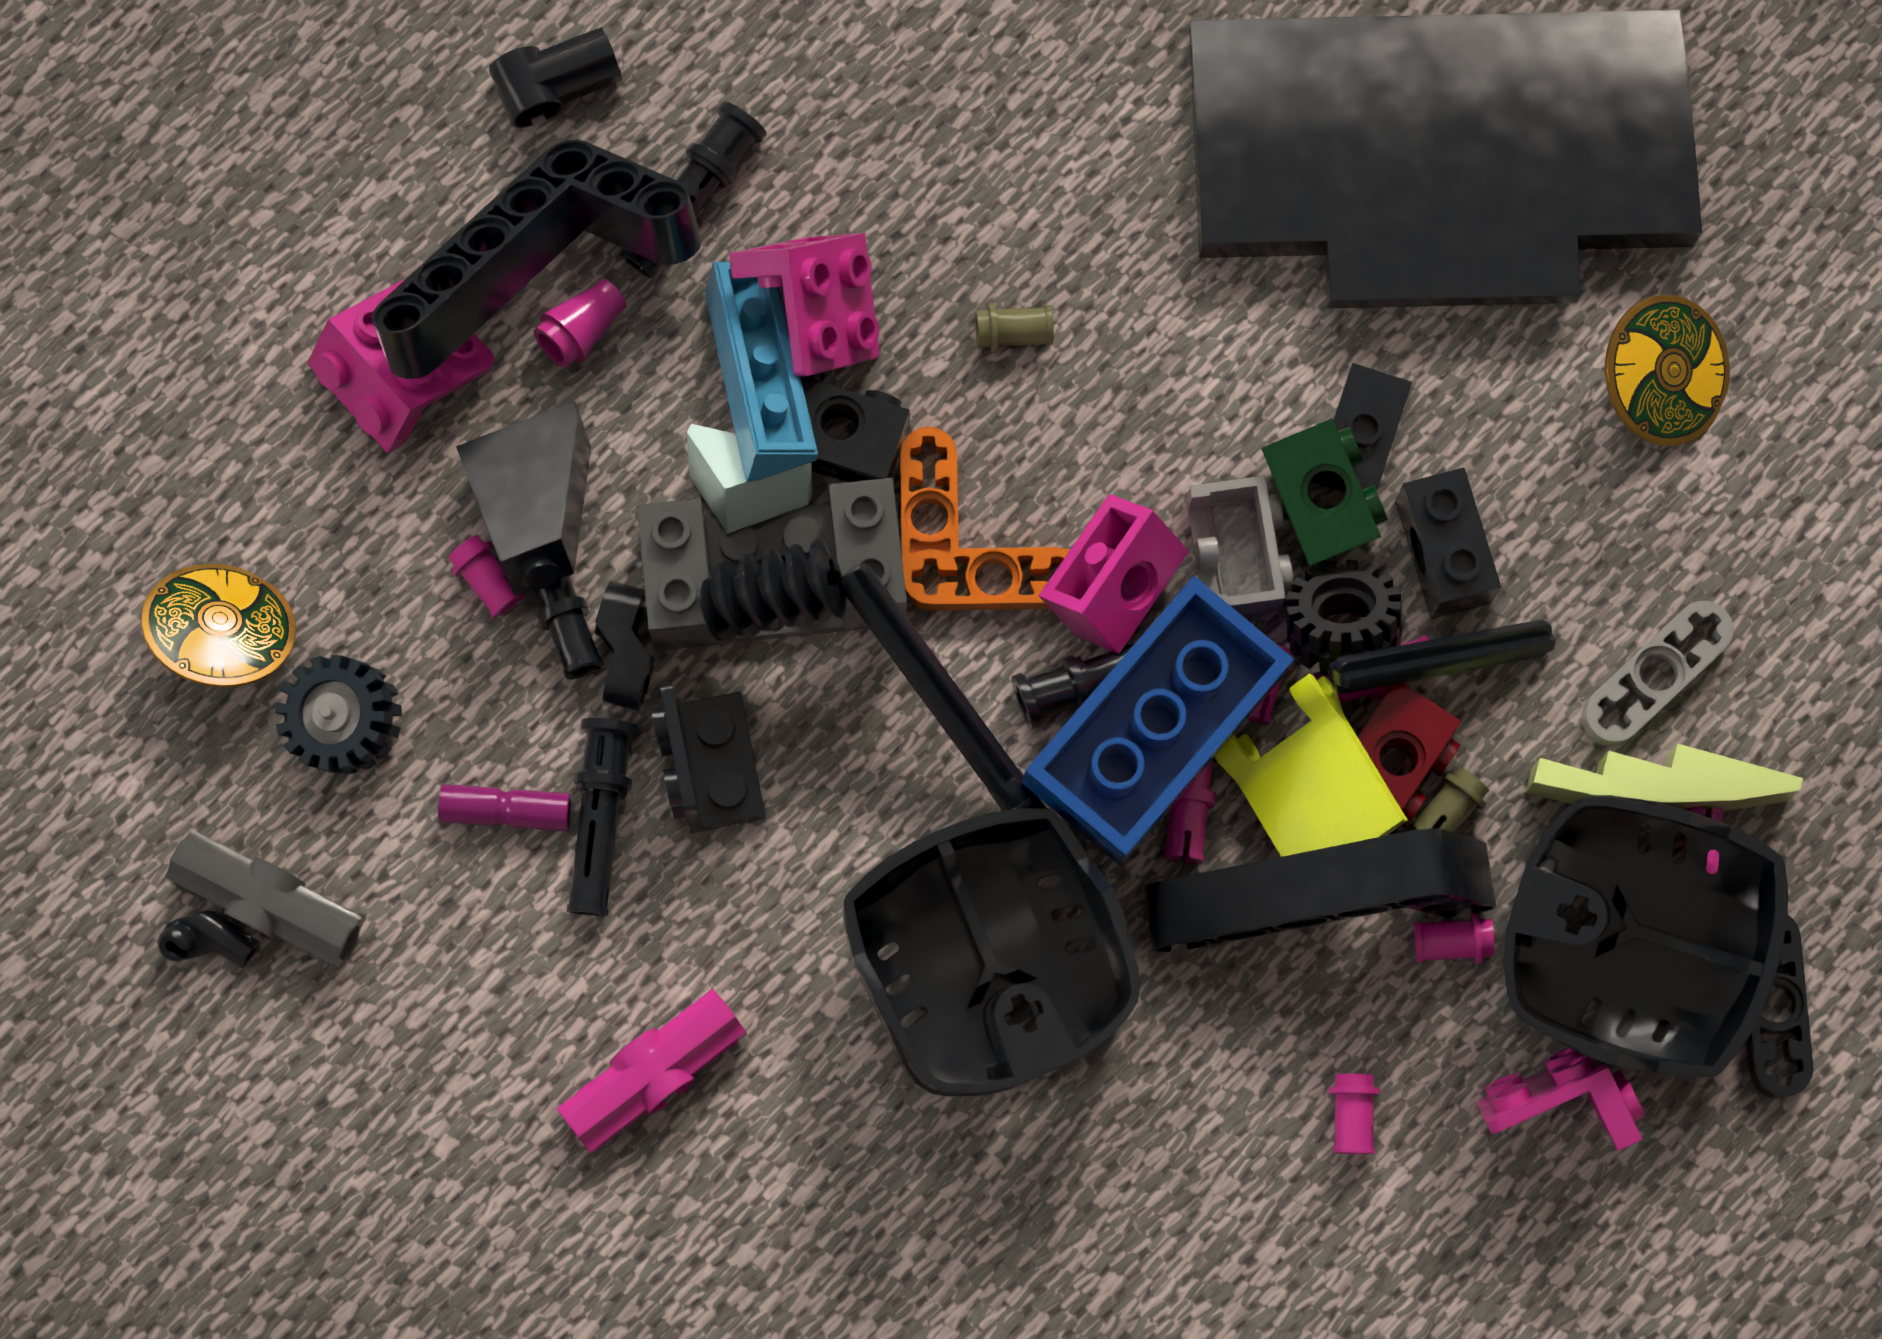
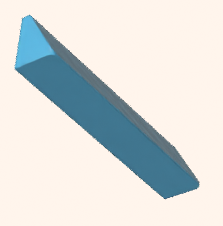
[705,262,818,482]

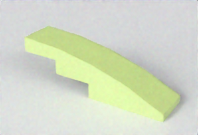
[1525,744,1803,812]

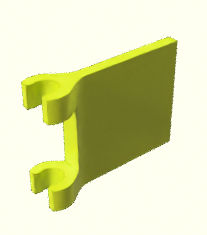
[1215,674,1408,857]

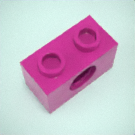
[1039,494,1189,654]

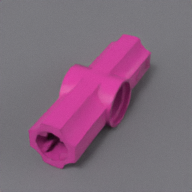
[556,988,747,1155]

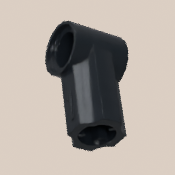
[489,27,622,128]

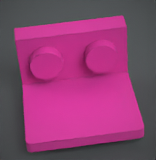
[729,233,880,376]

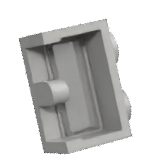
[1186,475,1293,616]

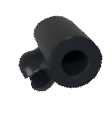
[158,911,260,968]

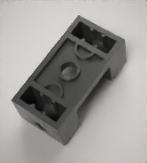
[637,478,907,651]

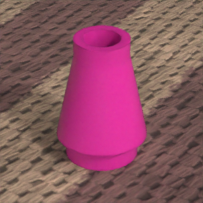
[533,279,627,368]

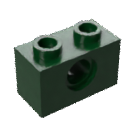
[1261,418,1388,566]

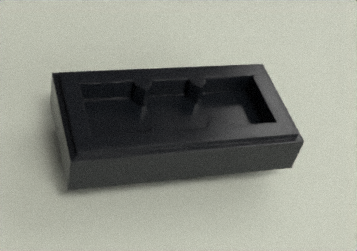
[1313,363,1412,493]

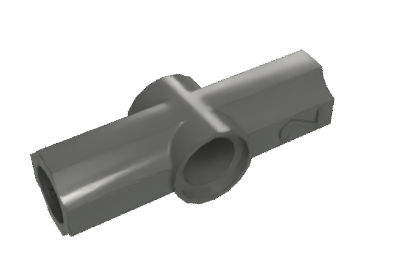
[165,829,365,969]

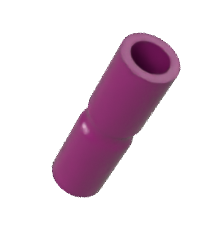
[438,784,571,832]

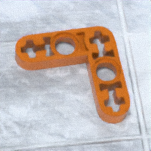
[900,426,1070,610]

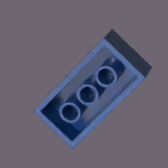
[1022,576,1294,867]

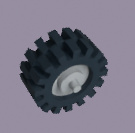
[275,654,402,774]

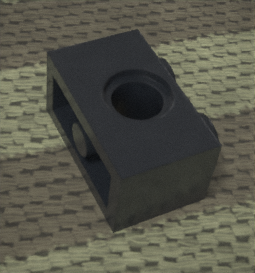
[800,372,910,482]
[1395,467,1501,620]

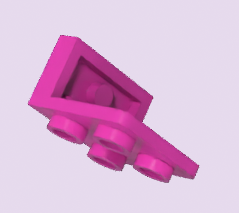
[307,278,495,454]
[1477,1048,1645,1151]

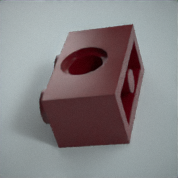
[1358,683,1462,829]

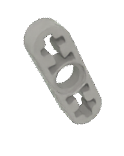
[1582,601,1733,747]

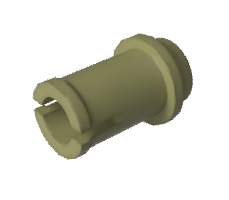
[975,303,1054,353]
[1410,767,1489,833]

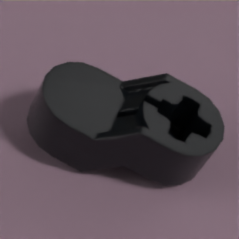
[595,580,655,712]

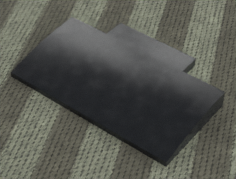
[1189,10,1702,309]

